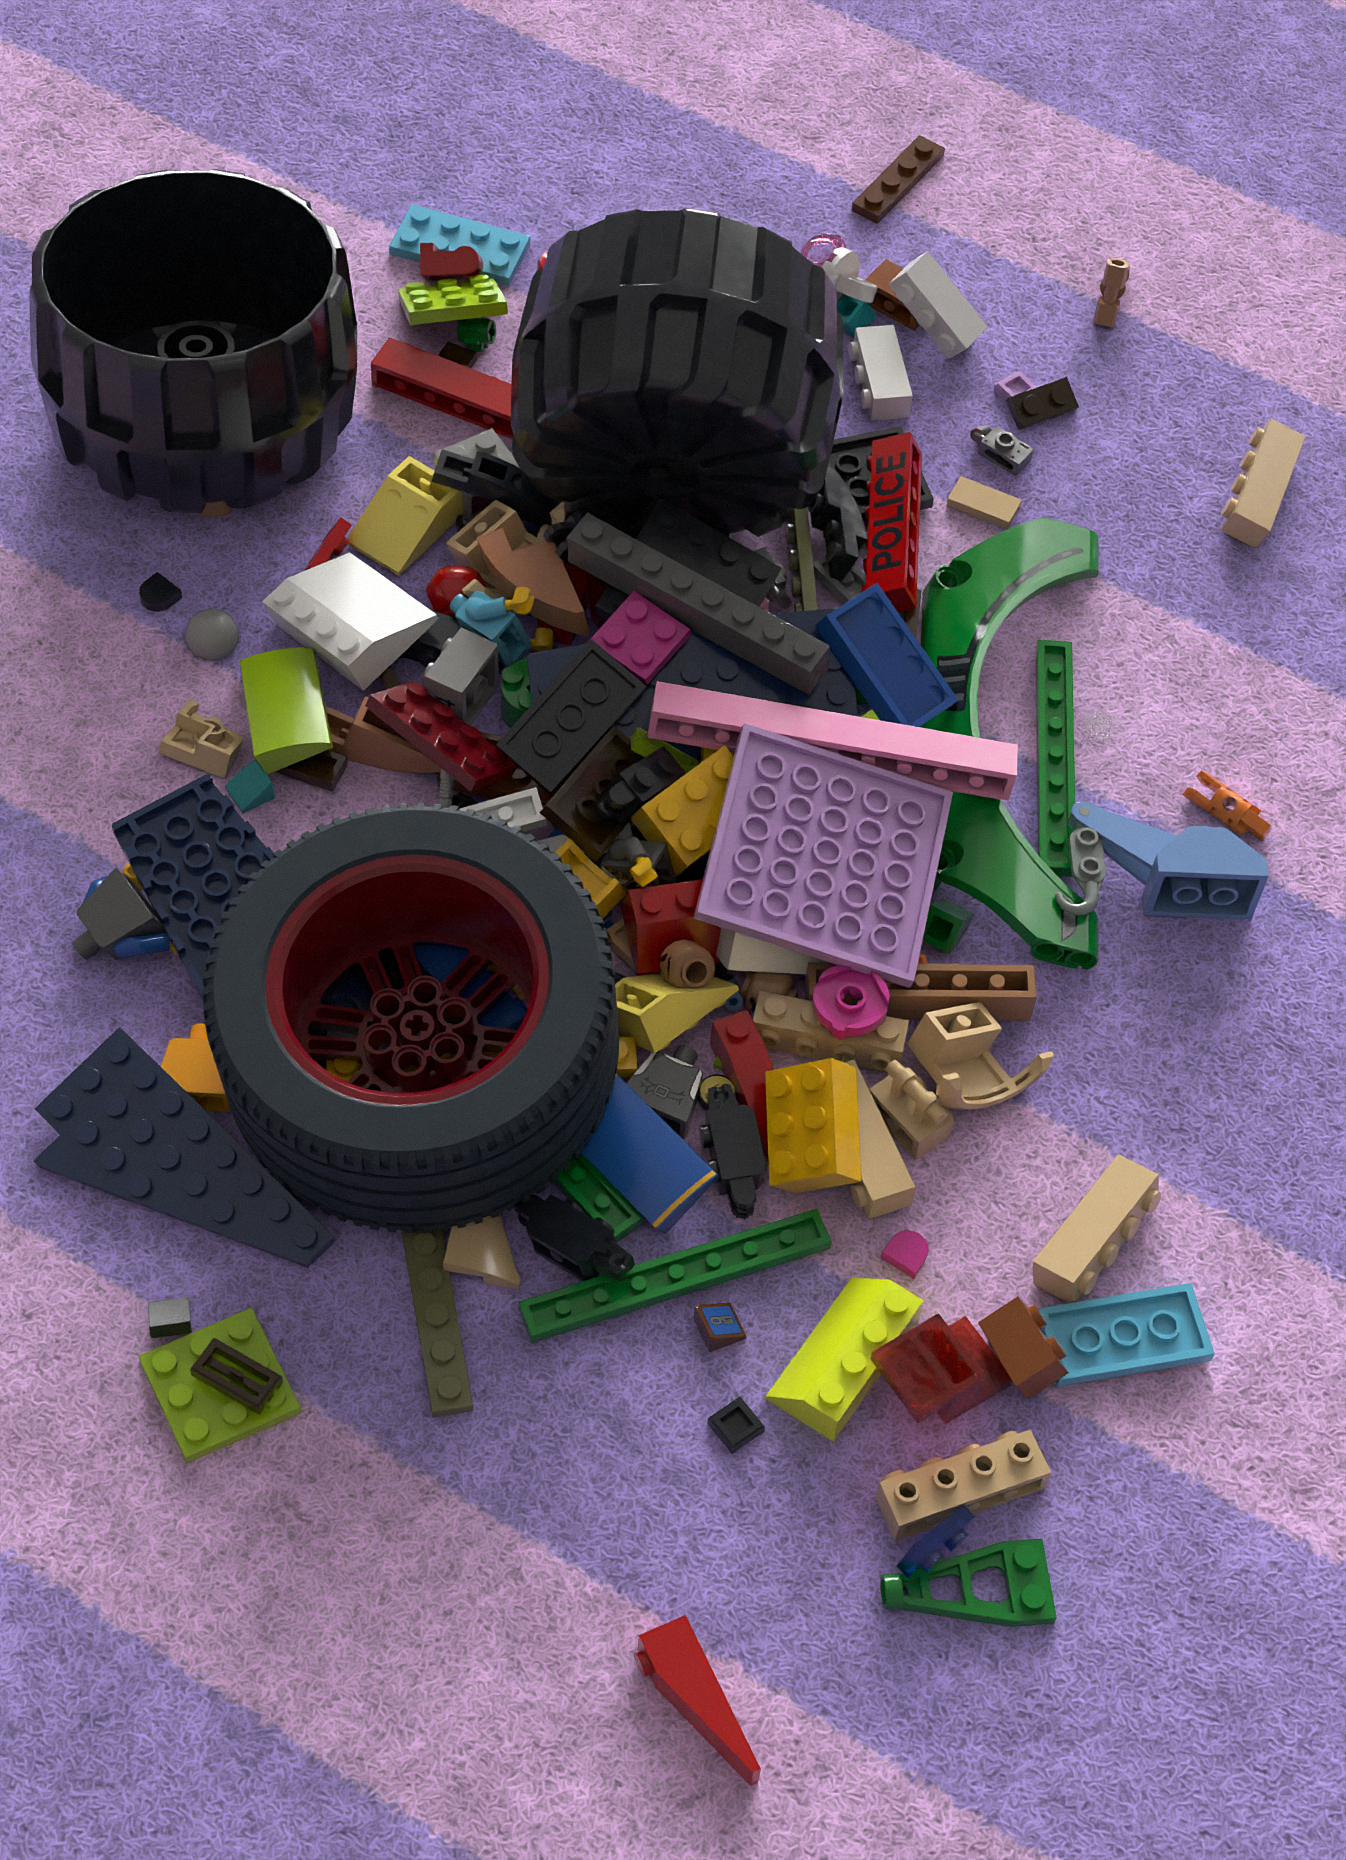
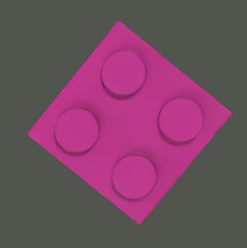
[589,591,691,686]

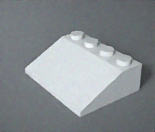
[262,552,439,691]

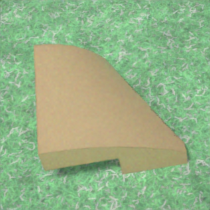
[158,699,243,779]
[443,1213,521,1289]

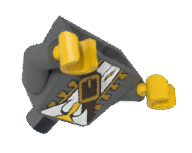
[590,836,677,904]

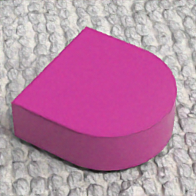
[880,1230,929,1279]

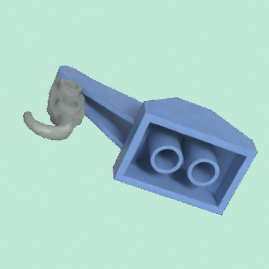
[1055,801,1269,919]

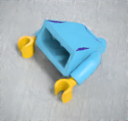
[450,586,555,668]

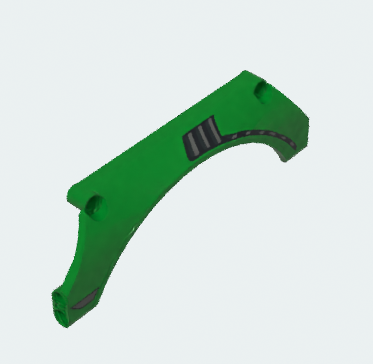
[920,517,1099,970]

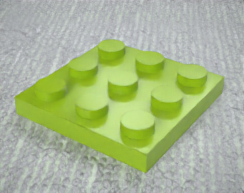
[398,275,508,325]
[138,1307,301,1464]

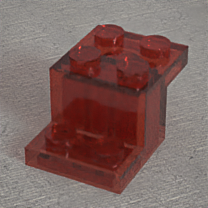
[870,1313,1012,1424]

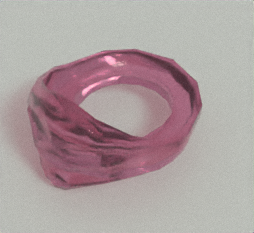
[801,234,847,267]

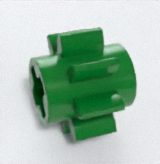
[457,317,496,352]

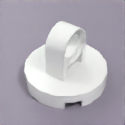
[822,247,878,303]

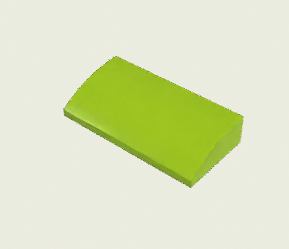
[240,647,333,775]

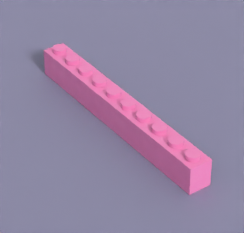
[647,681,1018,801]

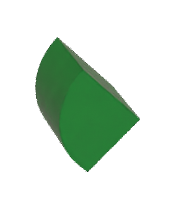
[923,898,974,953]

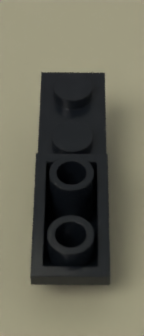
[432,449,555,527]
[808,463,868,581]

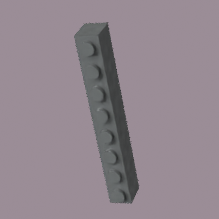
[567,513,830,695]

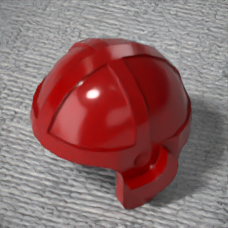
[426,565,487,618]

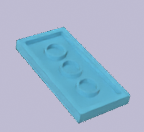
[389,204,530,286]
[1038,1283,1214,1387]

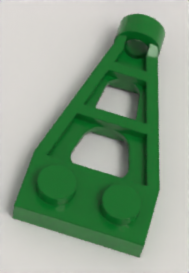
[880,1539,1057,1627]

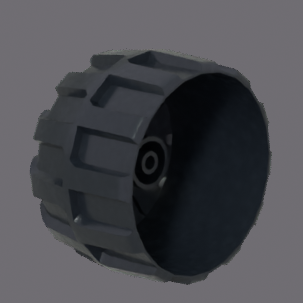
[29,169,357,513]
[511,208,843,539]

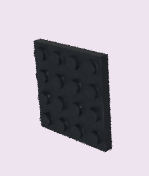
[593,498,782,620]

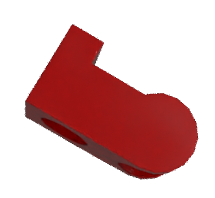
[420,243,484,281]

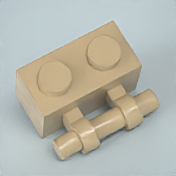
[869,1059,954,1161]

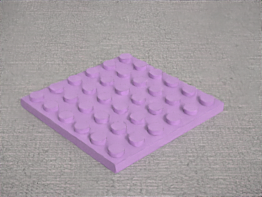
[694,723,953,988]

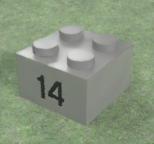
[422,627,498,725]

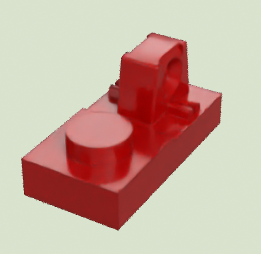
[304,517,352,571]

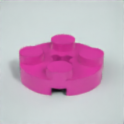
[812,965,890,1039]

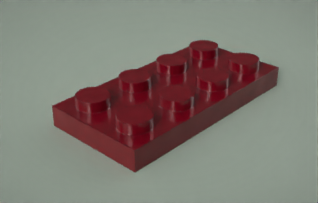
[365,681,517,792]

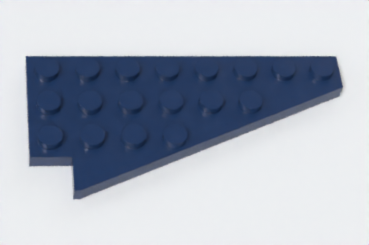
[34,1027,336,1268]

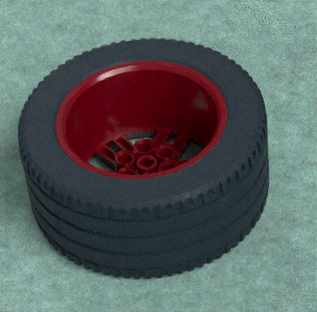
[203,803,619,1233]

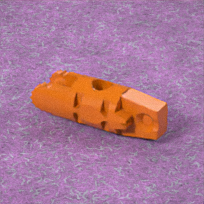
[1182,770,1271,841]

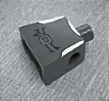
[627,1045,703,1140]

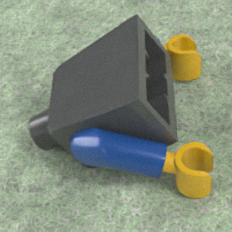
[72,863,178,960]

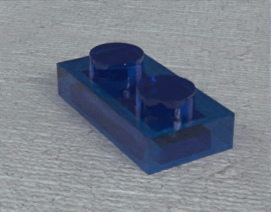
[896,1504,975,1578]

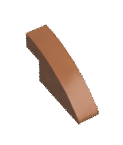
[476,528,590,636]
[325,696,441,773]

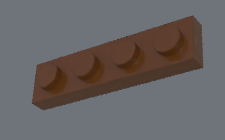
[851,135,945,224]

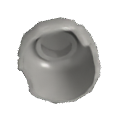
[185,608,239,660]

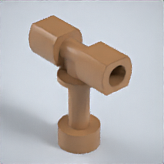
[1093,258,1130,327]

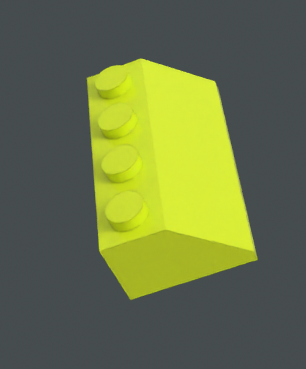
[765,1277,924,1442]

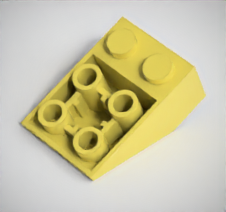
[347,456,463,576]
[615,973,739,1053]

